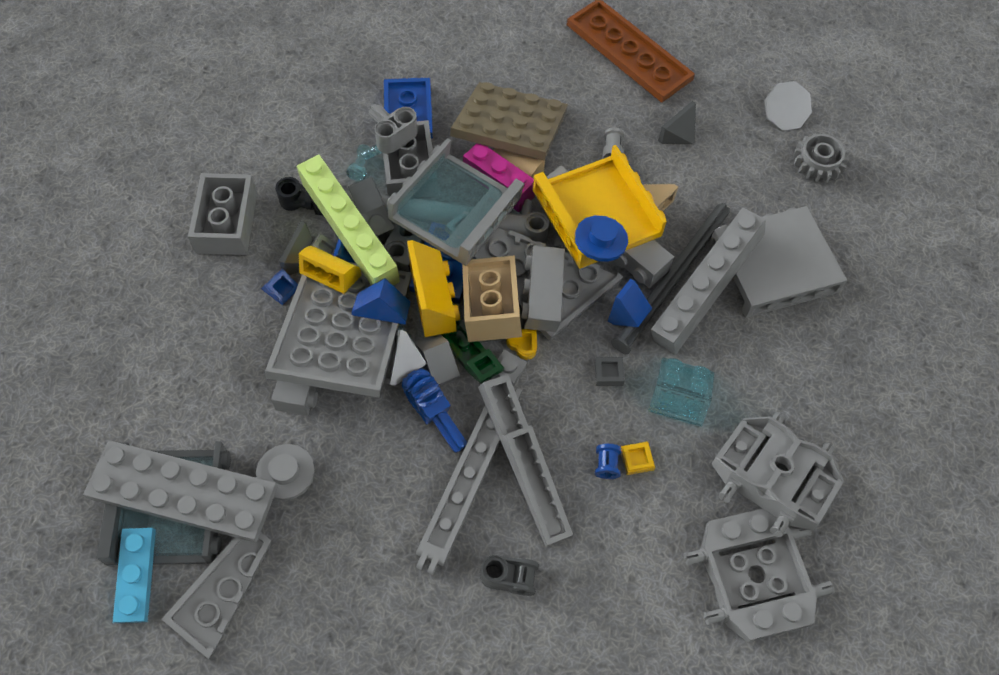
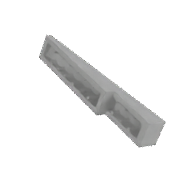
[478,374,573,546]

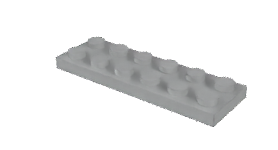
[83,440,278,543]

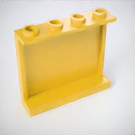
[533,145,667,269]

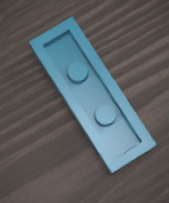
[113,528,156,623]

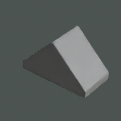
[384,330,427,386]
[414,334,460,386]

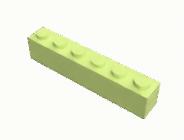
[297,155,400,286]

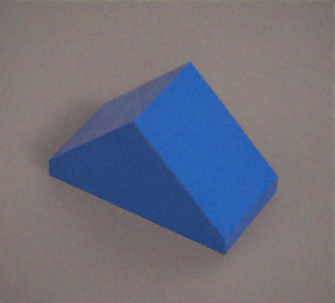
[352,278,411,325]
[608,278,652,327]

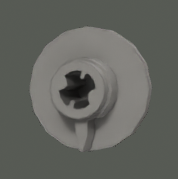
[256,444,315,501]

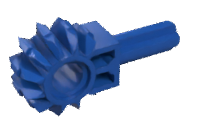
[402,368,467,453]

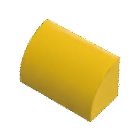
[299,246,362,294]

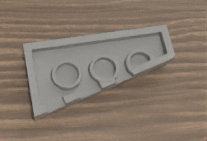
[162,532,272,660]

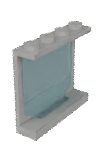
[387,138,525,266]

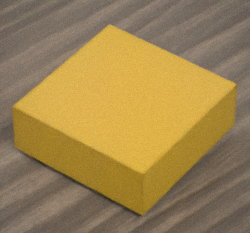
[621,442,655,475]

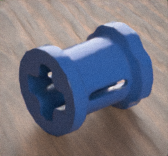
[595,444,622,479]

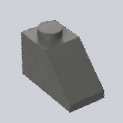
[348,176,394,236]

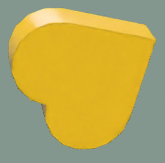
[506,329,537,360]

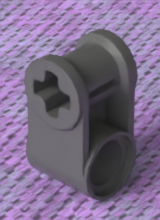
[480,555,539,596]

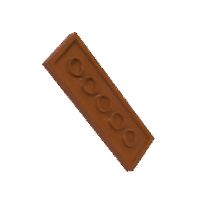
[567,0,695,103]

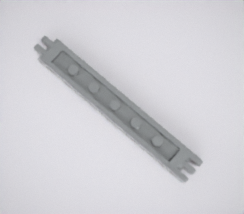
[416,388,523,575]

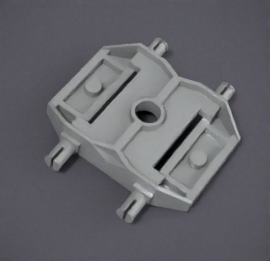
[712,412,844,537]
[684,509,835,642]

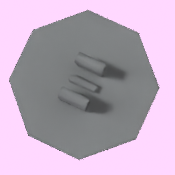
[764,81,812,131]

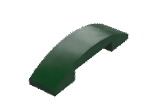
[441,303,504,384]

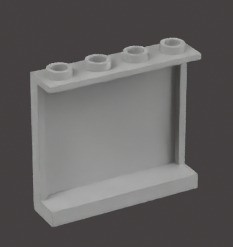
[709,206,847,318]

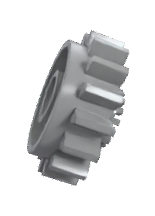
[793,133,849,183]

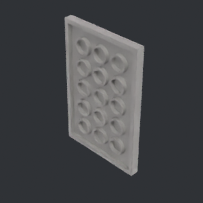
[265,262,412,398]

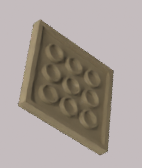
[450,82,568,160]

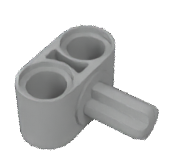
[368,104,418,154]

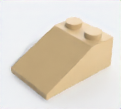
[462,255,522,342]

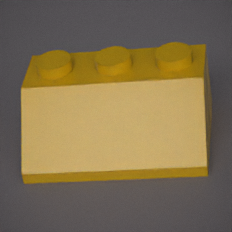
[407,240,460,337]

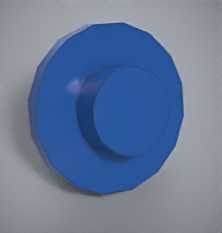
[575,215,628,262]

